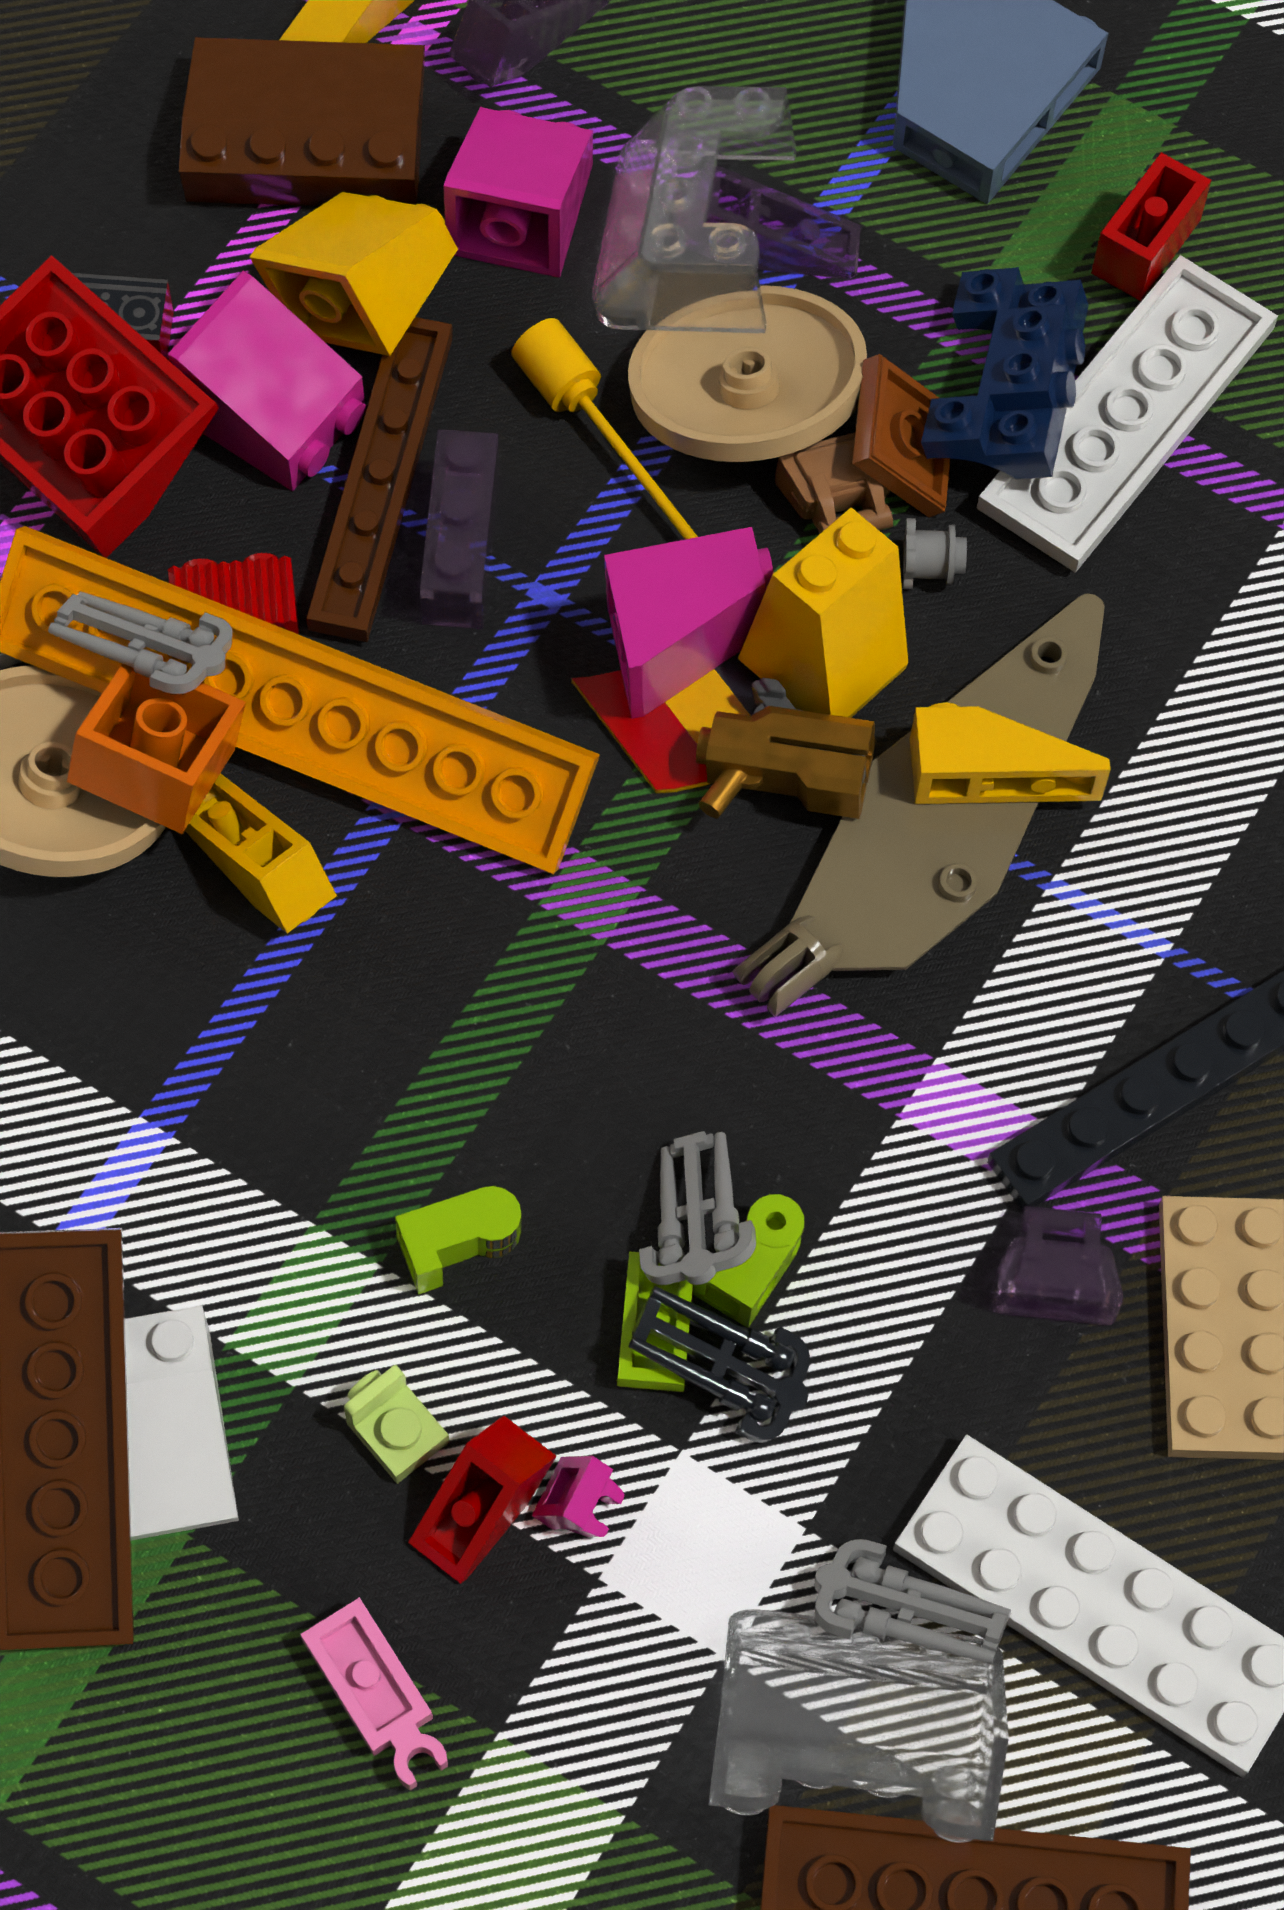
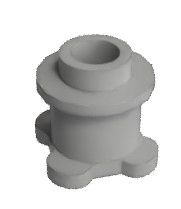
[903,518,967,590]

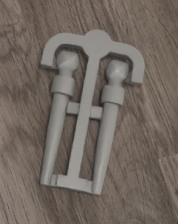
[48,591,232,694]
[639,1131,756,1285]
[814,1539,1011,1664]

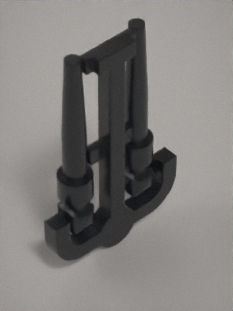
[628,1286,810,1443]

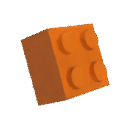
[67,664,246,834]

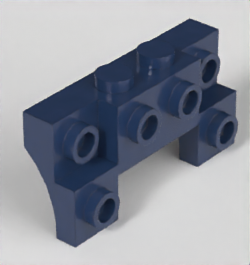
[921,267,1089,479]

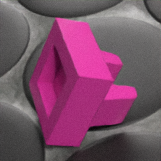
[532,1456,625,1537]

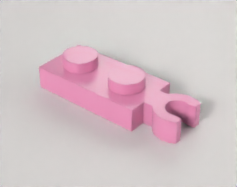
[301,1597,448,1791]

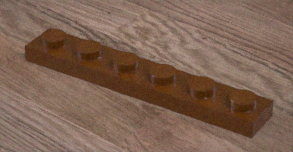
[307,317,453,642]

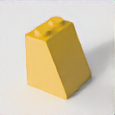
[250,192,458,356]
[738,507,909,718]

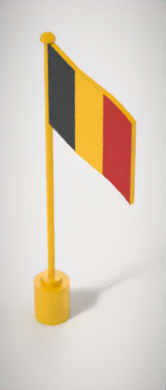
[511,318,761,793]

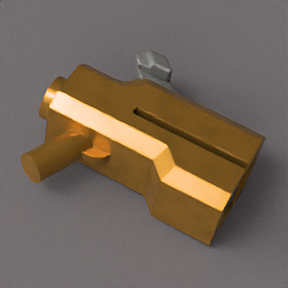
[696,678,875,819]

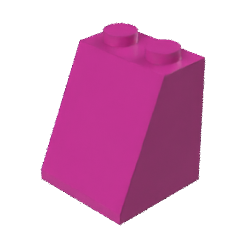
[444,107,593,278]
[168,270,366,492]
[604,527,774,719]

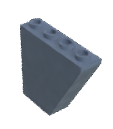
[893,0,1108,204]

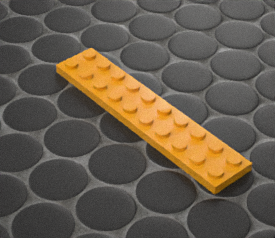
[0,526,600,874]

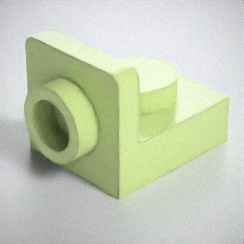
[344,1365,450,1484]

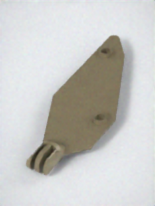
[732,594,1104,1017]

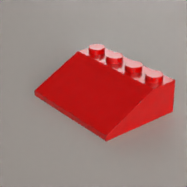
[0,255,219,558]

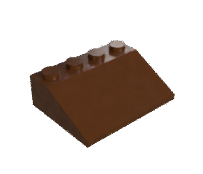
[179,37,425,206]

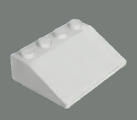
[125,1305,239,1541]

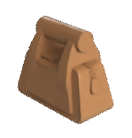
[775,432,893,534]

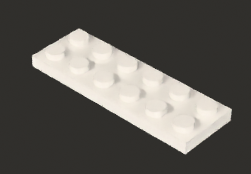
[977,255,1278,573]
[893,1434,1284,1778]

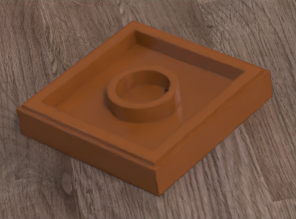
[852,354,950,517]

